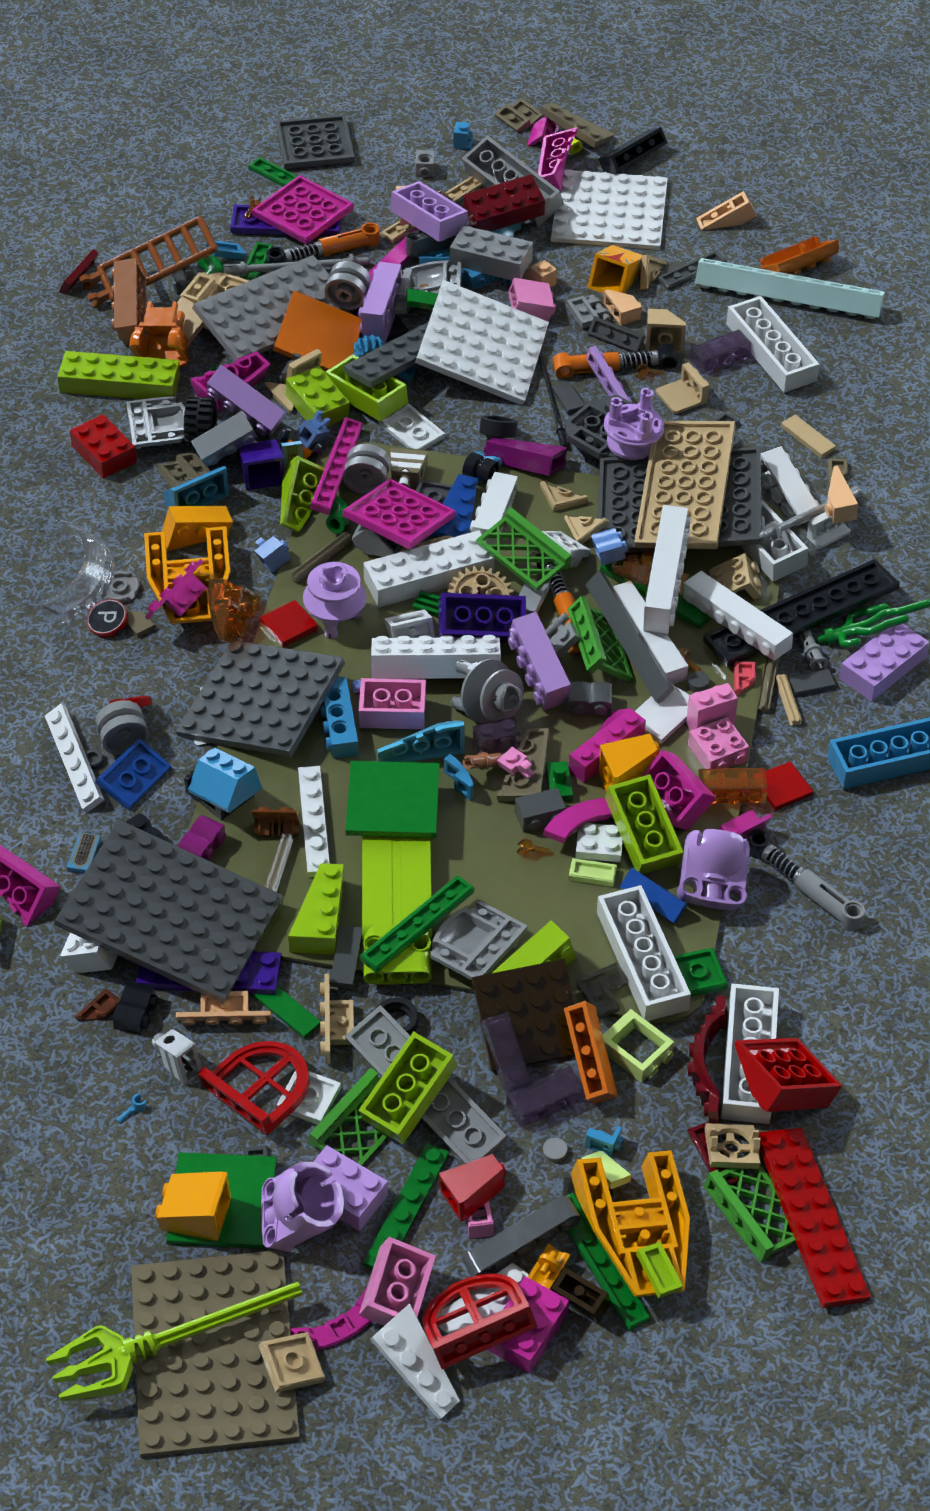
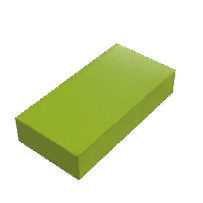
[636,1242,683,1298]

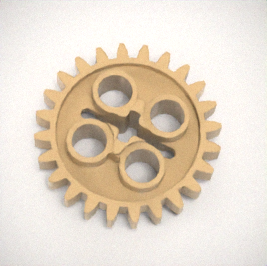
[447,566,514,595]

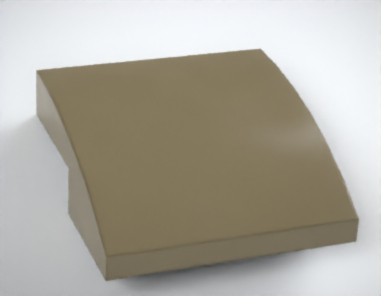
[494,98,544,133]
[157,452,210,488]

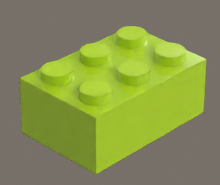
[285,366,350,427]

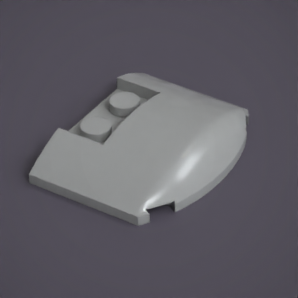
[402,260,462,308]
[126,396,185,448]
[430,901,528,980]

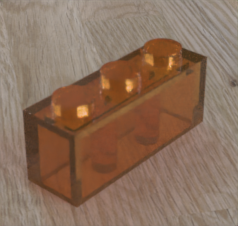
[698,768,768,804]

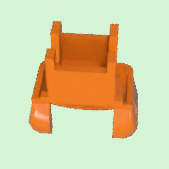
[129,301,189,367]

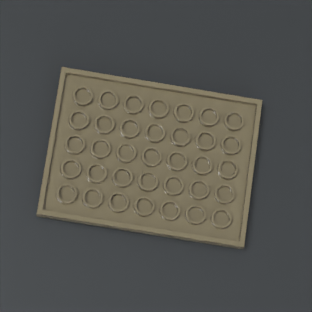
[131,1250,300,1458]

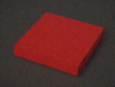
[260,600,318,647]
[752,761,813,811]

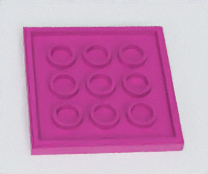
[251,175,354,244]
[342,479,456,549]

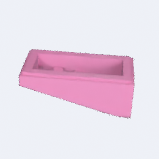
[466,1201,494,1239]

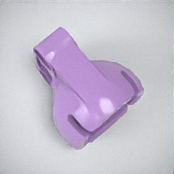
[677,829,750,910]
[261,1162,344,1252]

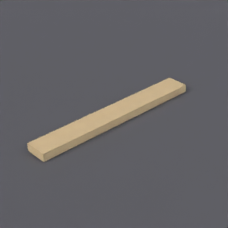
[380,176,485,244]

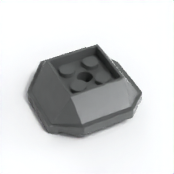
[564,395,633,461]

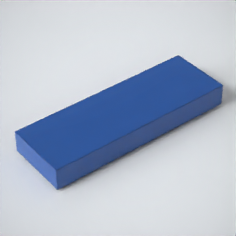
[620,867,688,924]

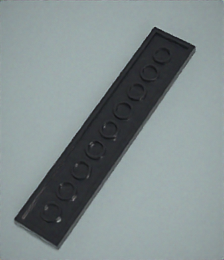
[703,559,900,667]

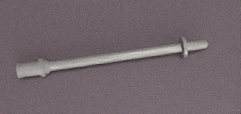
[224,254,371,277]
[759,486,862,540]

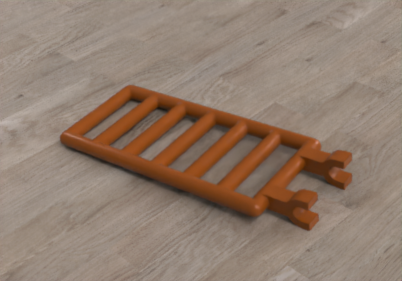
[79,216,218,308]

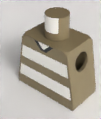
[390,448,428,488]

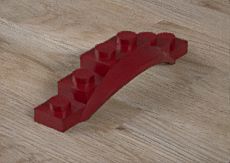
[688,996,727,1124]

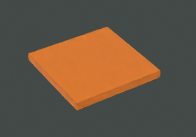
[273,290,361,372]

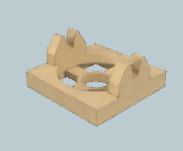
[704,1123,760,1169]

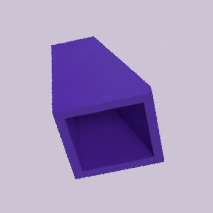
[237,440,284,491]

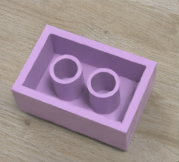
[313,1145,388,1231]

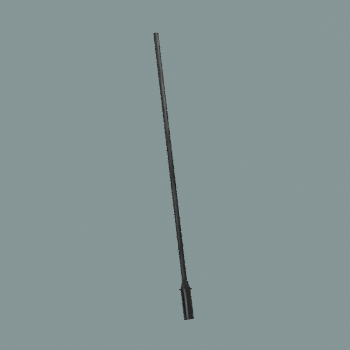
[539,350,569,450]

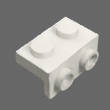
[807,512,851,549]

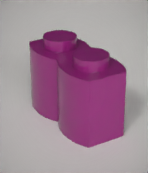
[177,815,226,861]

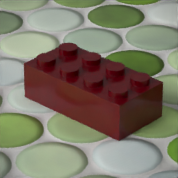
[463,174,545,232]

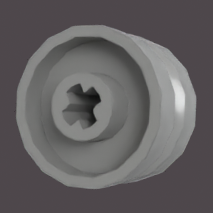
[324,261,371,310]
[343,444,391,495]
[95,700,149,755]

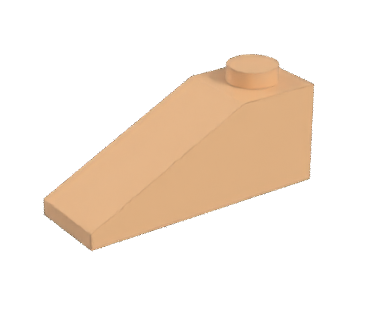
[696,191,757,230]
[825,465,858,524]

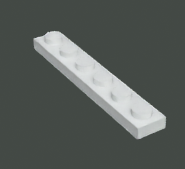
[45,704,104,812]
[298,766,330,878]

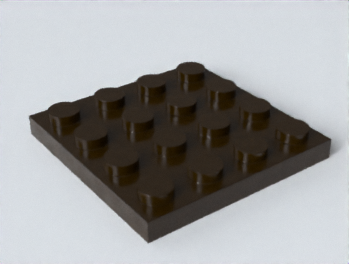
[471,959,575,1071]

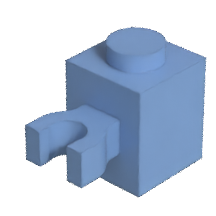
[294,410,331,449]
[254,536,291,573]

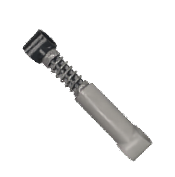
[748,829,865,931]

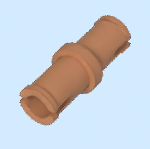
[463,752,502,770]

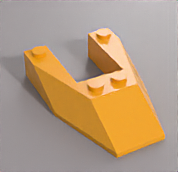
[144,526,230,624]
[571,1150,690,1297]

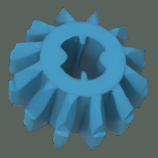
[353,334,385,358]

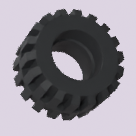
[184,396,217,446]

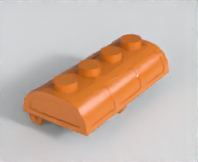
[759,236,839,275]

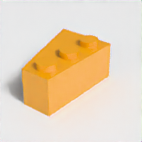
[161,506,233,551]

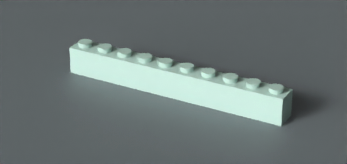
[695,258,885,319]

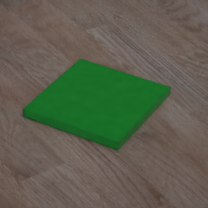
[345,761,439,838]
[166,1152,277,1249]

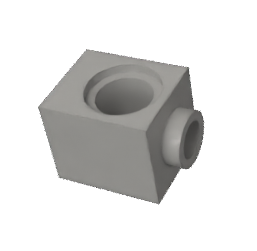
[416,150,435,177]

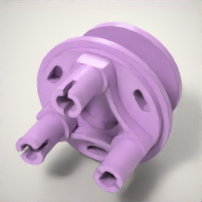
[604,388,664,460]
[303,562,366,639]

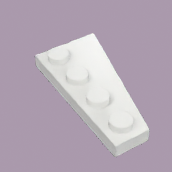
[437,1263,529,1335]
[370,1303,460,1420]

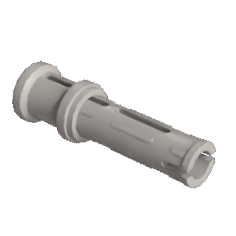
[798,629,828,671]

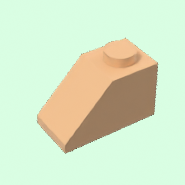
[523,260,557,288]
[604,289,643,326]

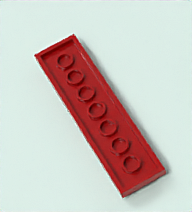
[758,1127,871,1308]

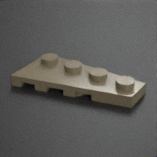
[540,103,615,148]
[497,728,550,802]

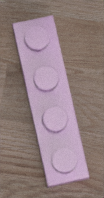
[586,346,632,403]

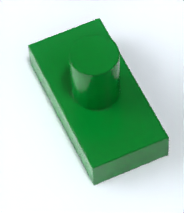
[546,761,573,801]

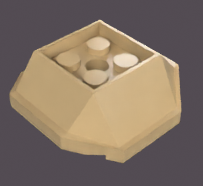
[180,273,249,330]

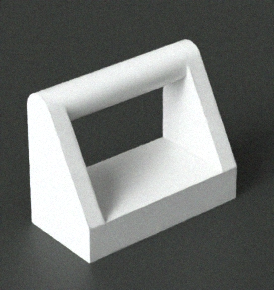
[384,609,435,638]

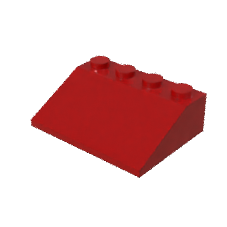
[734,1038,842,1112]

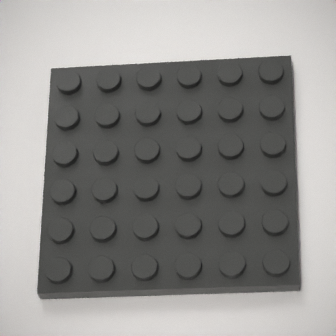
[176,640,345,757]

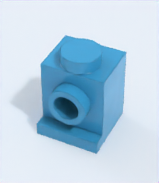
[453,122,474,150]

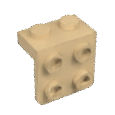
[656,362,710,414]
[709,553,762,600]

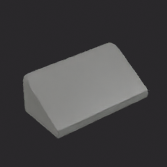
[519,581,551,615]

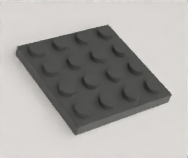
[276,114,355,169]

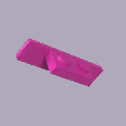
[145,559,207,620]

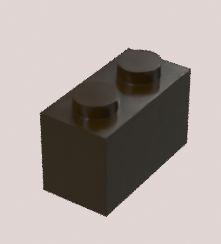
[551,1267,612,1324]

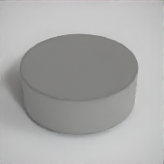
[543,1138,567,1163]

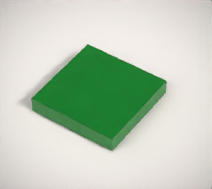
[674,947,728,997]

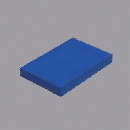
[95,738,172,810]

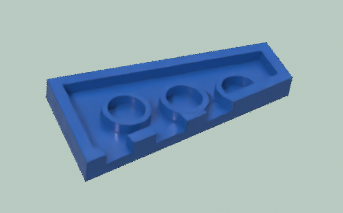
[429,474,478,537]

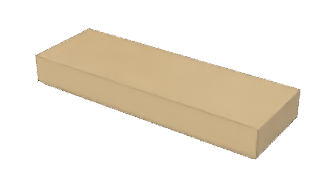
[781,414,836,458]

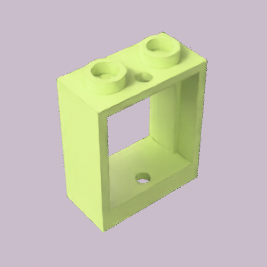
[603,1009,674,1083]

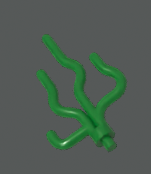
[817,599,930,648]

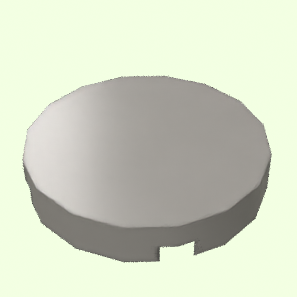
[98,571,140,604]

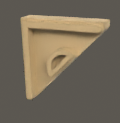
[640,255,667,290]
[265,382,294,414]
[540,481,588,512]
[564,515,610,544]

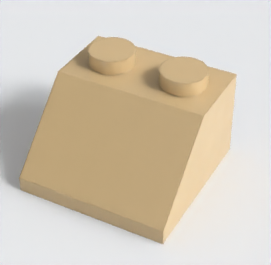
[645,309,686,353]

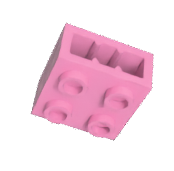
[508,278,556,322]
[686,683,738,731]
[688,717,749,775]

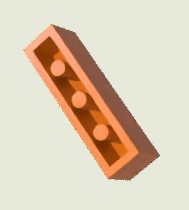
[564,1001,618,1104]

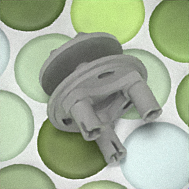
[451,659,524,723]

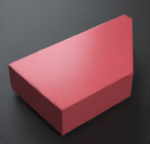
[734,661,756,696]

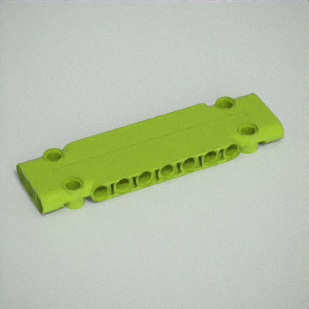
[362,836,432,985]

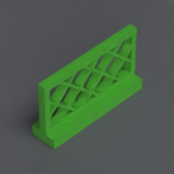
[476,507,571,591]
[567,596,633,682]
[308,1068,389,1166]
[704,1165,796,1263]

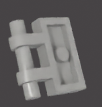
[567,294,611,329]
[545,612,581,659]

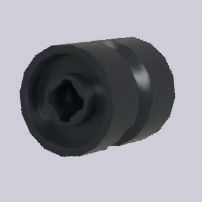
[462,452,499,485]

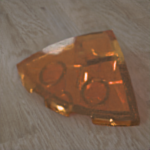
[612,551,655,586]
[208,579,260,642]

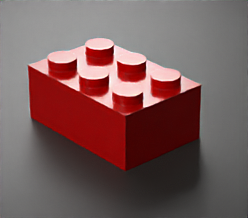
[70,414,137,479]

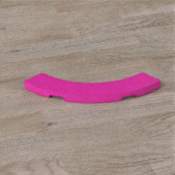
[543,798,613,843]
[290,1285,373,1351]

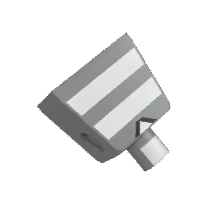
[152,1029,202,1086]

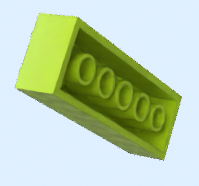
[57,351,181,399]

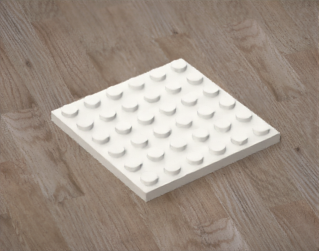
[551,170,668,250]
[415,280,549,405]

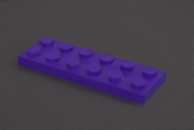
[230,204,342,236]
[136,951,282,995]

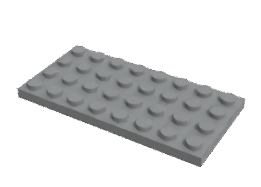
[192,255,357,362]

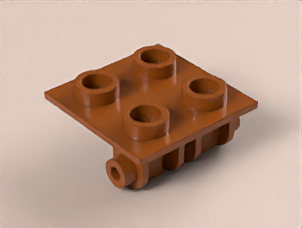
[252,807,300,837]

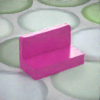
[527,116,559,147]
[718,810,772,839]

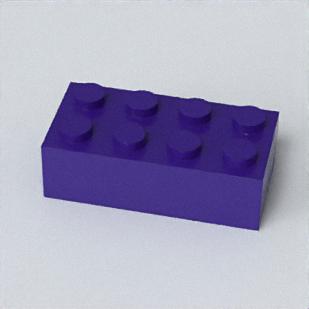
[438,593,526,643]

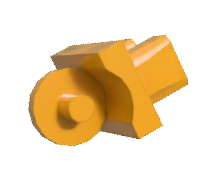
[527,1244,570,1290]

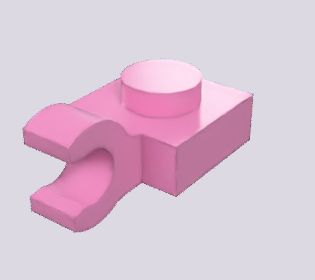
[497,747,535,779]

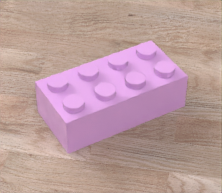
[391,181,468,242]
[358,262,402,343]
[206,365,285,437]
[508,612,571,711]
[839,624,929,702]

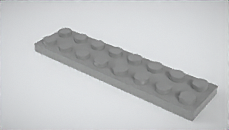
[345,1005,508,1164]

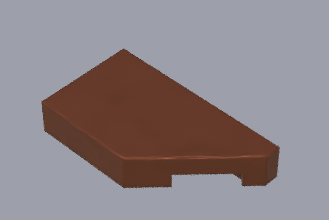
[75,989,120,1021]

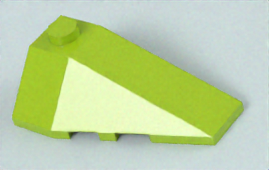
[280,456,325,533]

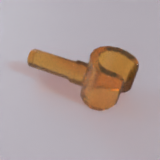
[244,196,261,219]
[635,364,663,379]
[679,647,701,671]
[517,838,550,856]

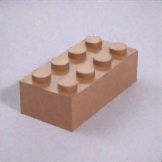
[111,258,147,346]

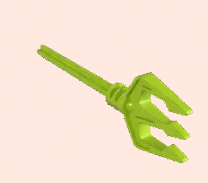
[46,1282,303,1402]

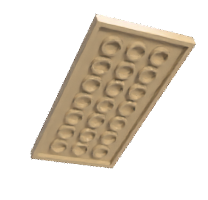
[634,421,736,549]

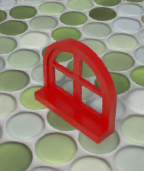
[197,1041,310,1135]
[422,1274,538,1369]

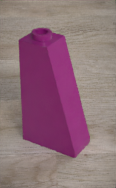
[484,437,568,476]

